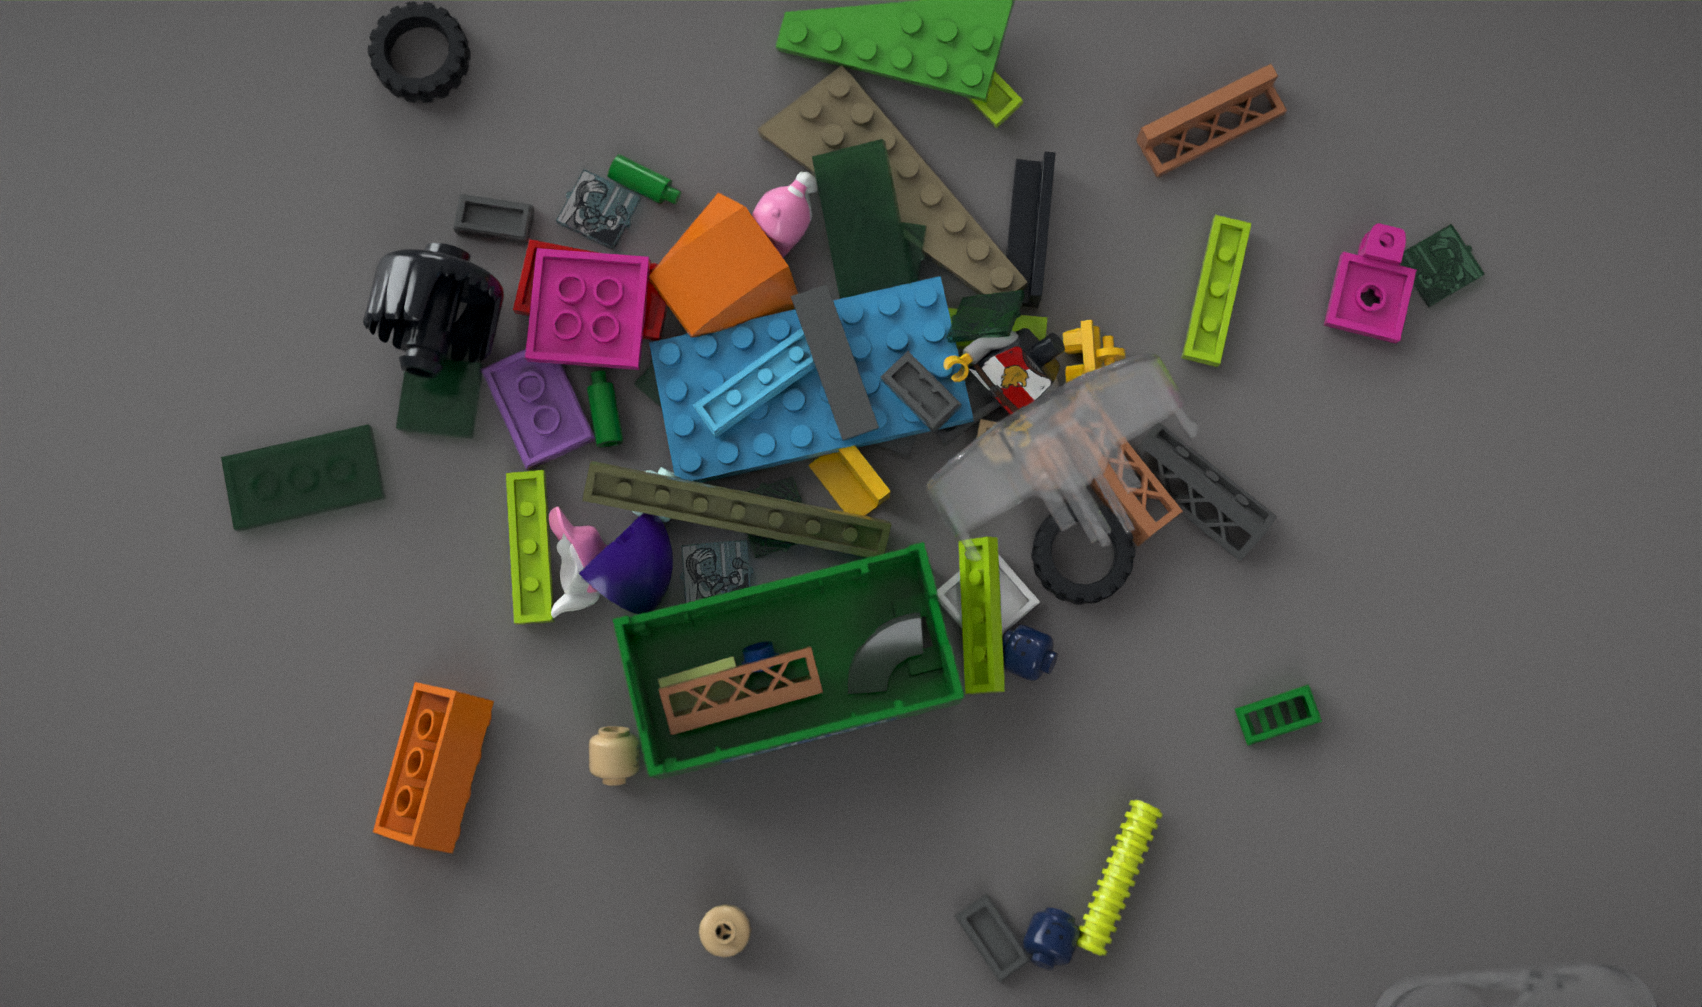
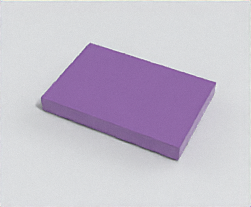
[481,349,595,471]

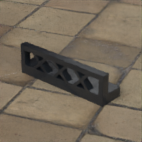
[1005,151,1056,308]

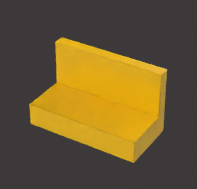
[808,446,891,516]

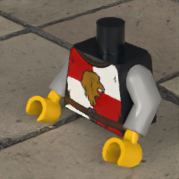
[943,328,1065,449]

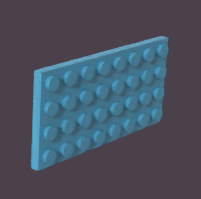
[649,276,974,483]

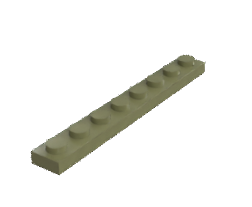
[582,461,892,558]

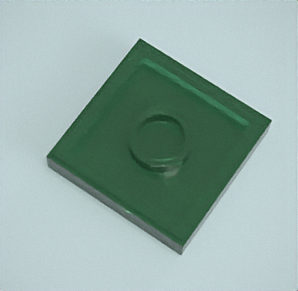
[396,359,483,439]

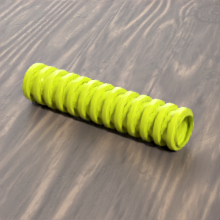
[1077,799,1163,956]

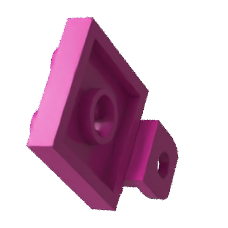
[1323,223,1416,344]

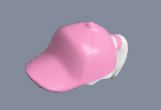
[752,172,818,258]
[549,506,607,618]

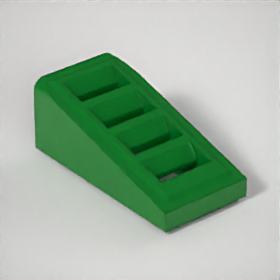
[1235,684,1322,746]

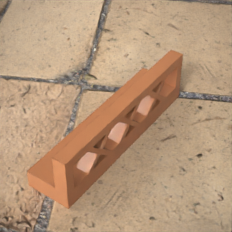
[1136,64,1287,177]
[1045,392,1183,546]
[659,646,823,735]

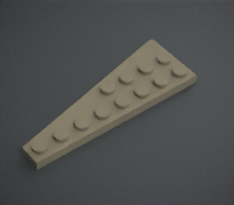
[758,65,1028,309]

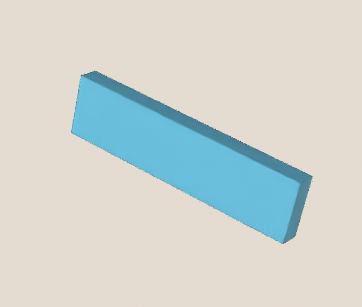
[693,328,816,438]

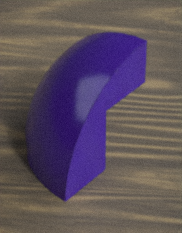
[578,513,673,615]

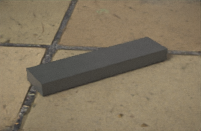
[791,284,879,441]

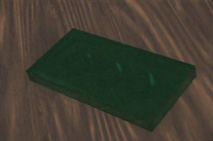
[812,139,913,299]
[221,424,386,532]

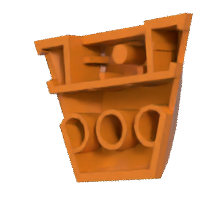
[649,192,798,338]

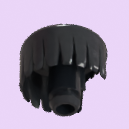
[363,243,504,379]

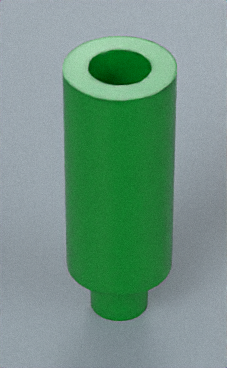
[608,154,682,205]
[587,371,623,448]

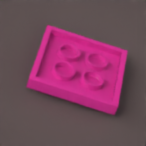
[525,248,651,370]

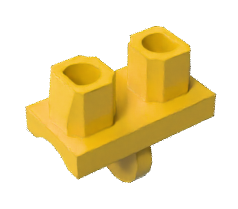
[1063,320,1126,394]

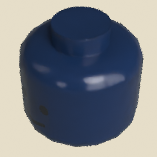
[1002,625,1058,681]
[1023,907,1080,970]

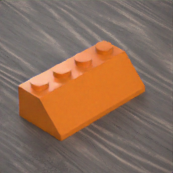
[373,682,494,854]

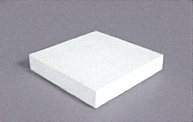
[937,554,1040,635]

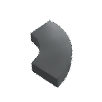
[848,612,923,694]

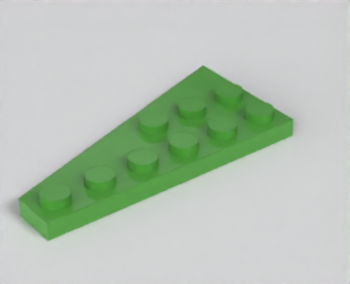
[775,0,1015,102]

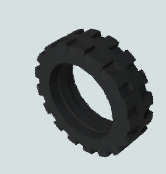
[368,1,470,103]
[1031,501,1136,605]

